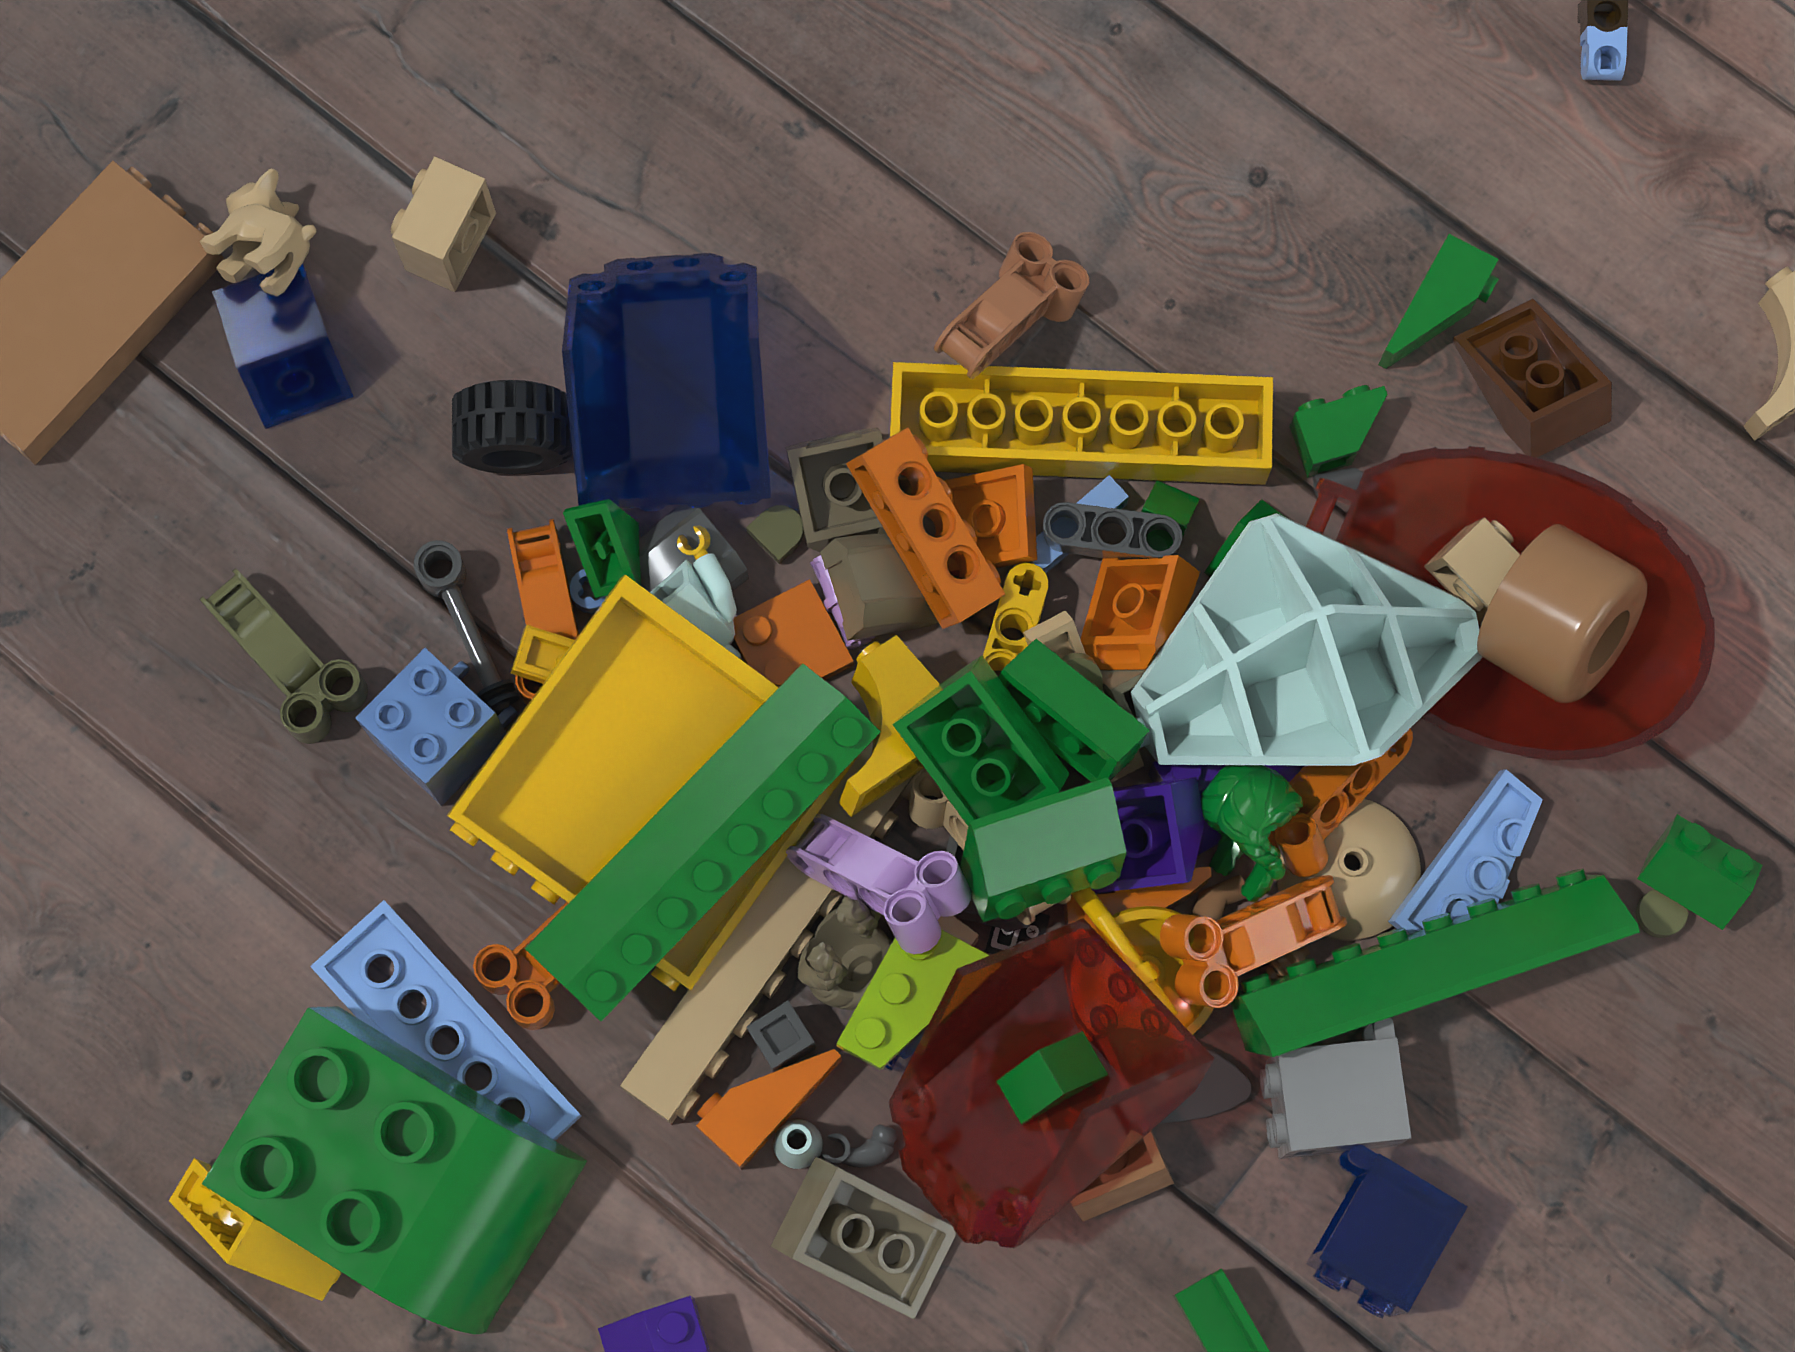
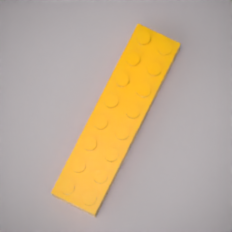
[890,362,1273,485]

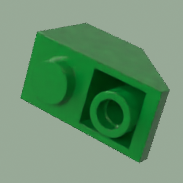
[1289,385,1388,478]

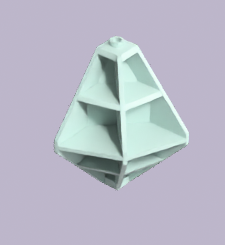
[1131,513,1482,766]

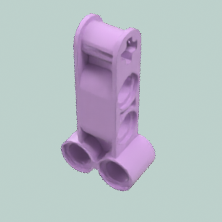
[786,814,972,954]

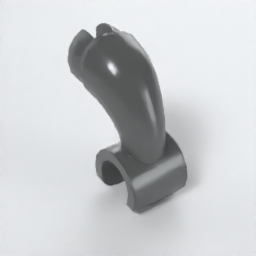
[821,1124,898,1168]

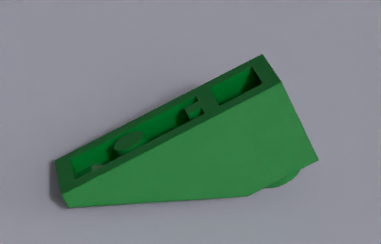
[1378,234,1499,369]

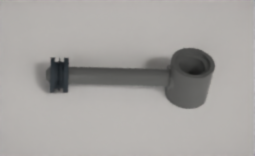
[414,540,520,712]

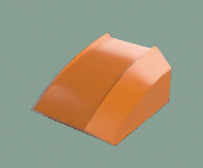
[1080,555,1200,670]

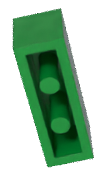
[999,639,1150,782]

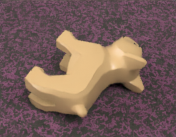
[200,168,317,296]

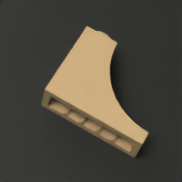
[1743,267,1795,441]

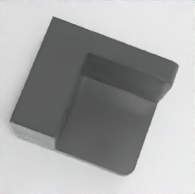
[746,1001,816,1072]

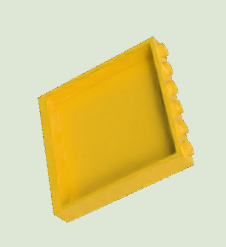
[446,575,860,991]

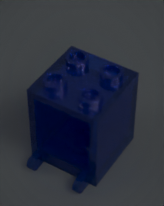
[1306,1145,1468,1319]

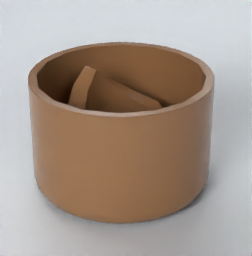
[1477,524,1647,703]

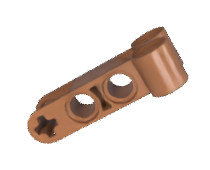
[934,232,1089,379]

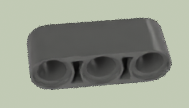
[1043,502,1182,560]

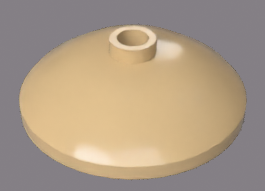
[1276,799,1421,941]

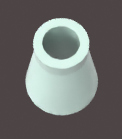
[773,1119,823,1169]

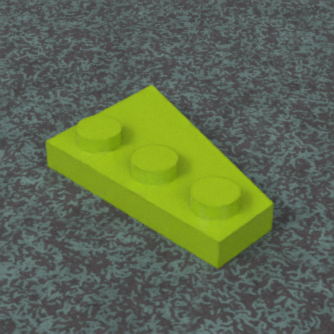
[836,929,997,1070]

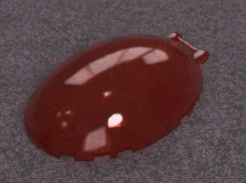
[1305,446,1715,761]

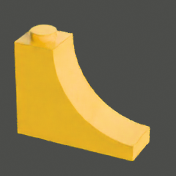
[839,635,940,817]
[169,1158,341,1301]

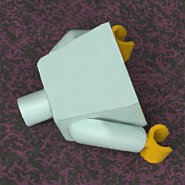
[650,526,740,659]

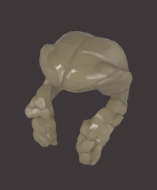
[798,896,892,1011]

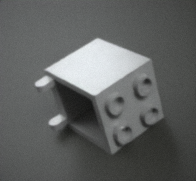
[1260,1018,1411,1159]

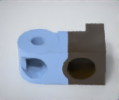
[1578,0,1628,81]

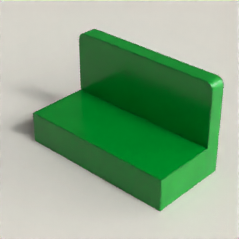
[1173,1268,1270,1352]

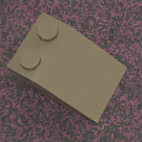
[771,1156,959,1319]

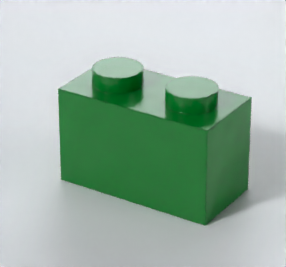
[1637,814,1763,930]

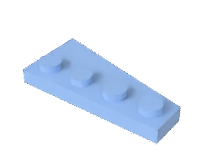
[1388,769,1543,934]

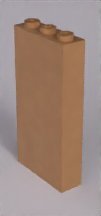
[0,160,225,465]

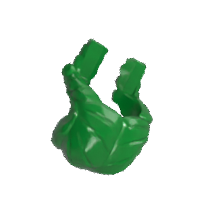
[1200,765,1303,903]

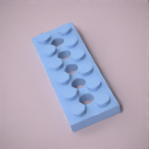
[310,900,581,1140]

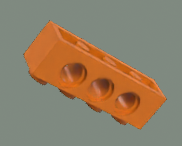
[846,427,1005,629]

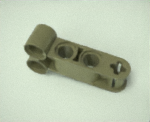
[199,568,368,744]

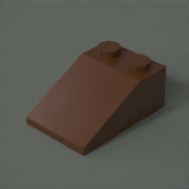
[1453,299,1612,461]

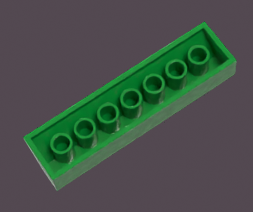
[524,664,881,1021]
[1231,868,1640,1057]

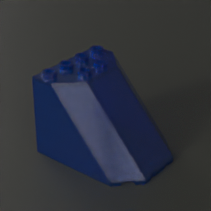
[562,253,771,511]

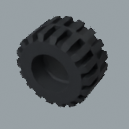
[452,380,572,474]

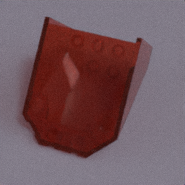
[889,918,1215,1248]

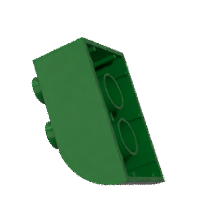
[202,1006,587,1334]

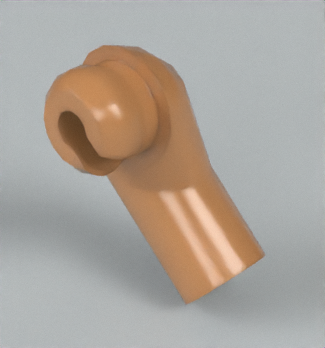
[1191,875,1246,920]

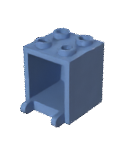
[355,648,518,806]

